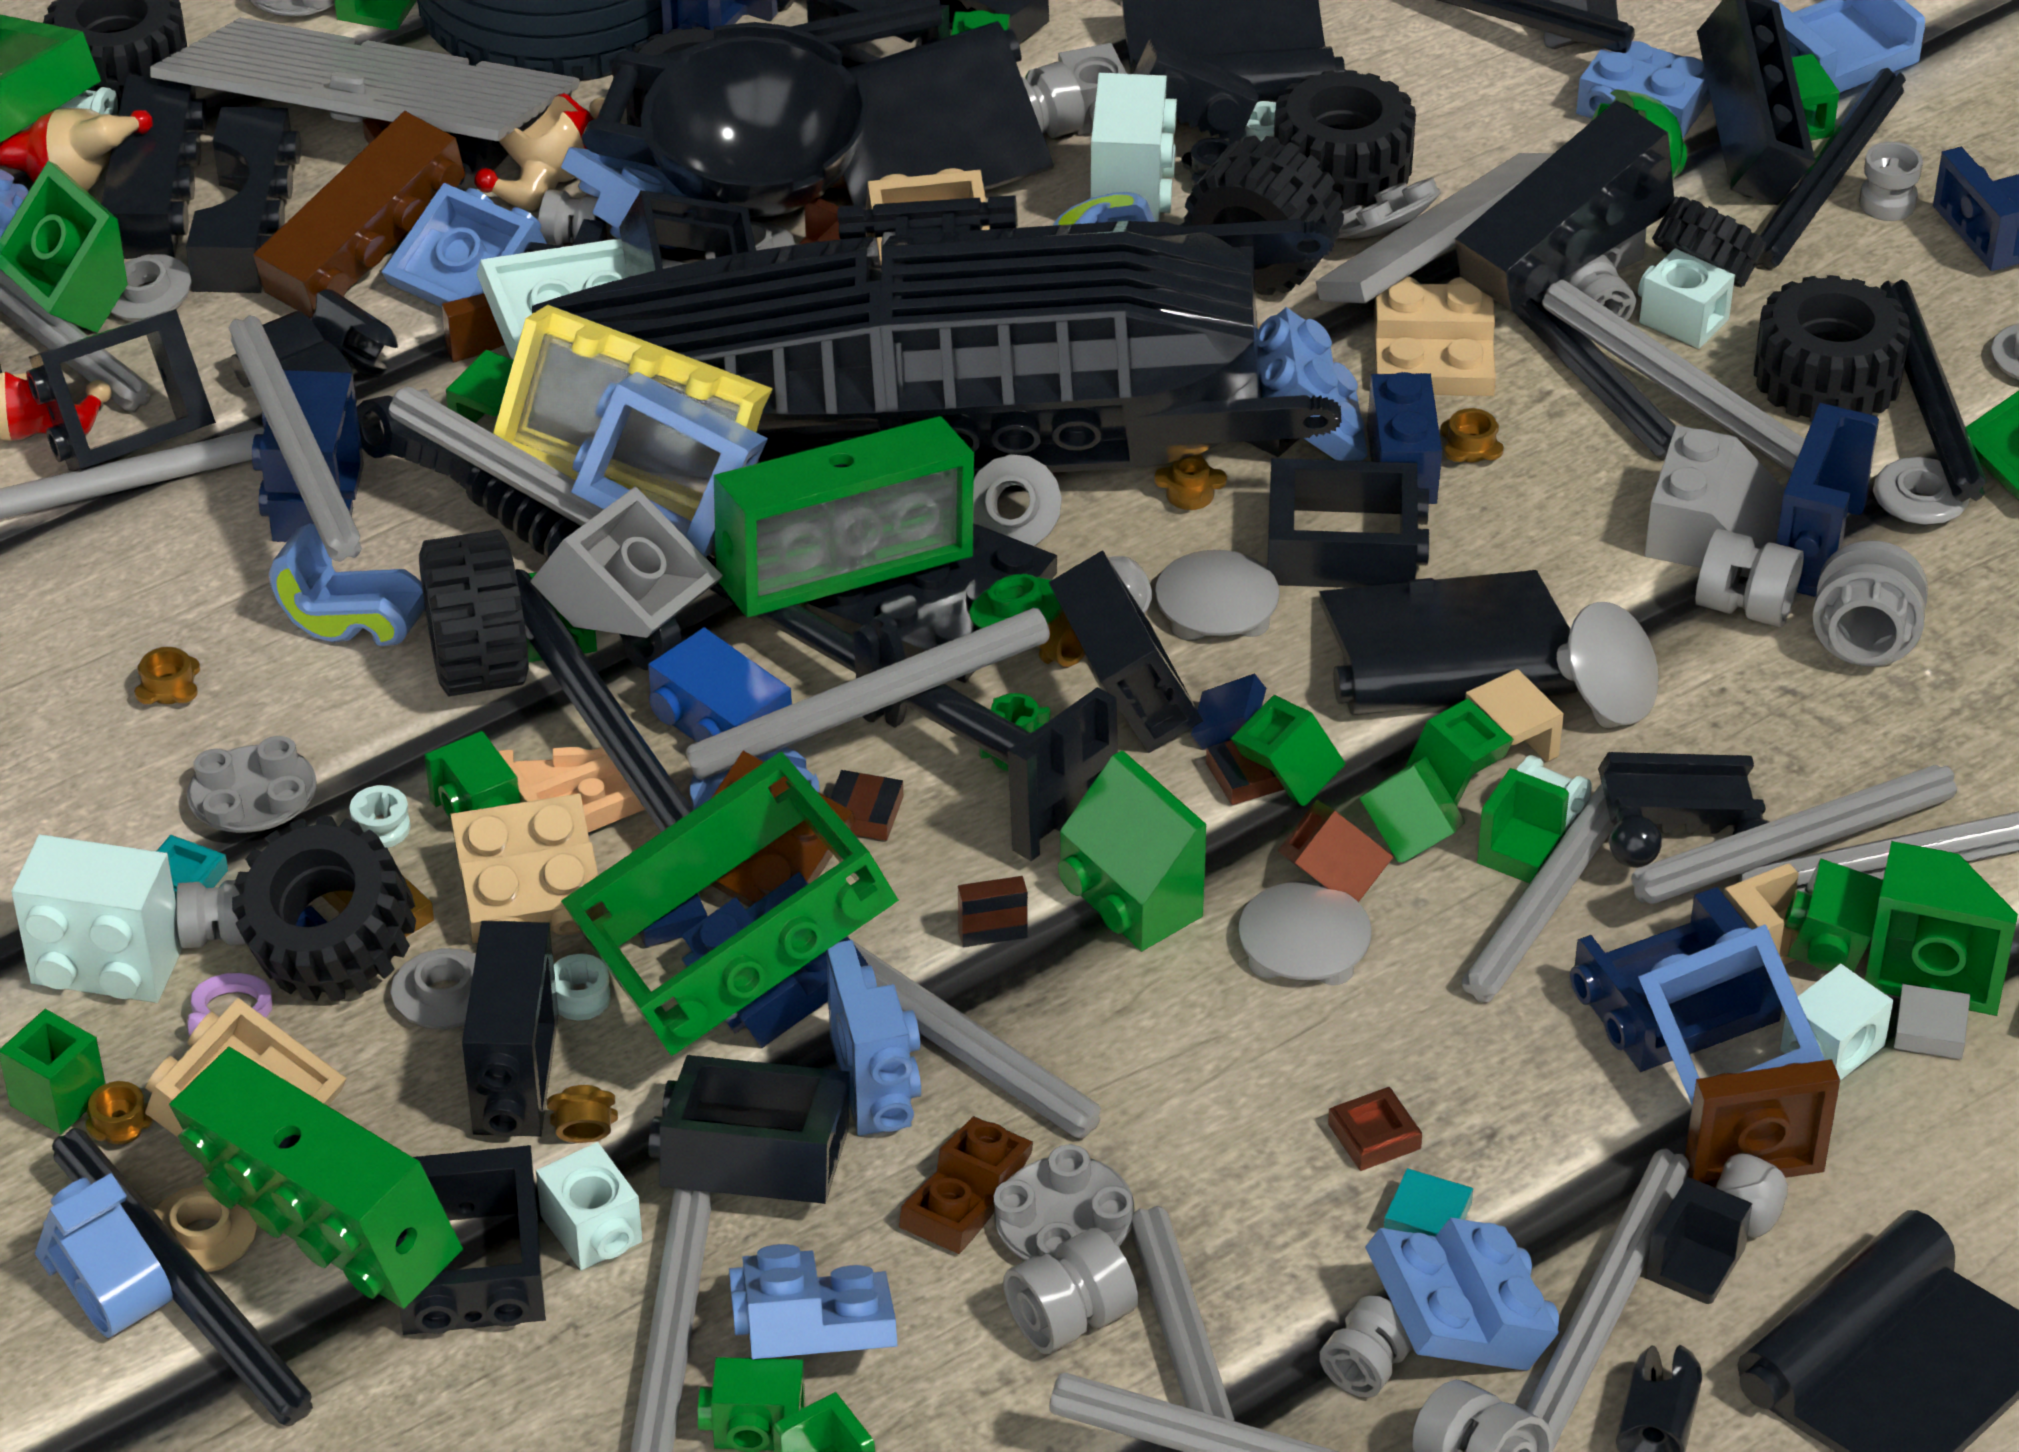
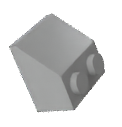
[1645,425,1785,577]
[530,486,723,638]

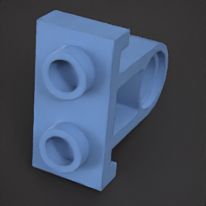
[35,1173,173,1338]

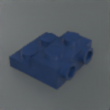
[681,872,868,1048]

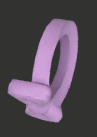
[187,973,272,1036]

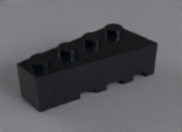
[1455,100,1674,310]

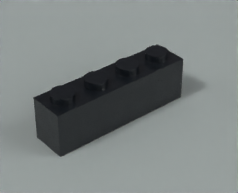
[1697,0,1816,205]
[101,76,207,259]

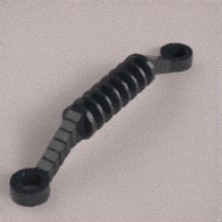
[357,395,682,670]

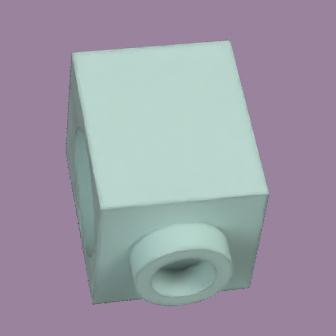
[1638,248,1735,349]
[1780,964,1893,1081]
[536,1142,642,1271]

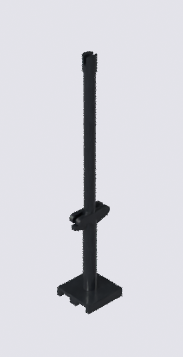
[706,554,1118,862]

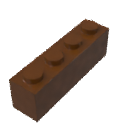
[253,111,465,318]

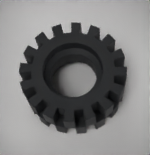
[1652,196,1767,288]

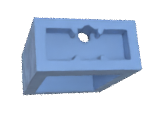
[571,372,768,557]
[1638,924,1825,1105]

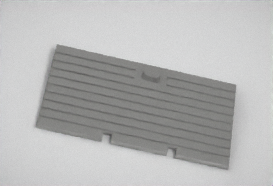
[150,17,580,141]

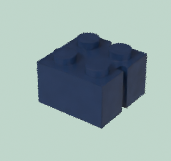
[252,370,364,542]

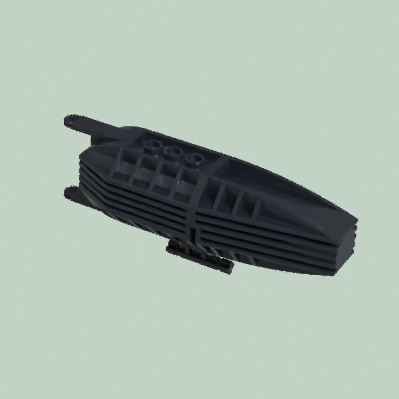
[532,195,1342,478]

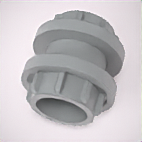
[1813,540,1928,666]

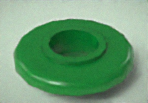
[969,574,1063,629]

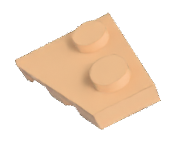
[498,747,645,832]

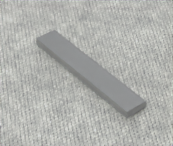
[1315,153,1554,303]

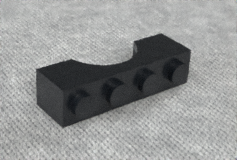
[186,107,301,293]

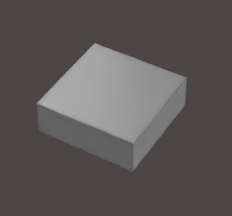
[1894,984,1970,1059]

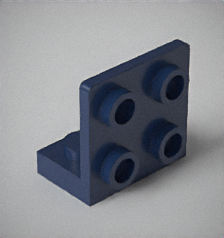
[1933,146,2019,271]

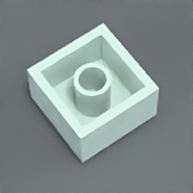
[1090,73,1177,222]
[11,834,182,1003]

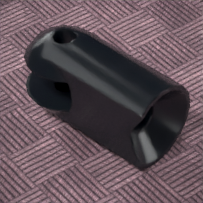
[311,289,398,375]
[1616,1345,1702,1452]

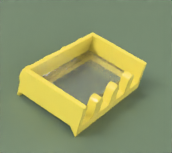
[493,305,773,521]

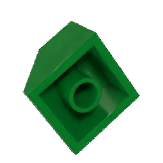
[0,161,128,333]
[1058,750,1207,952]
[1865,841,2018,1016]

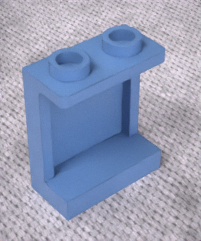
[1772,0,1925,92]

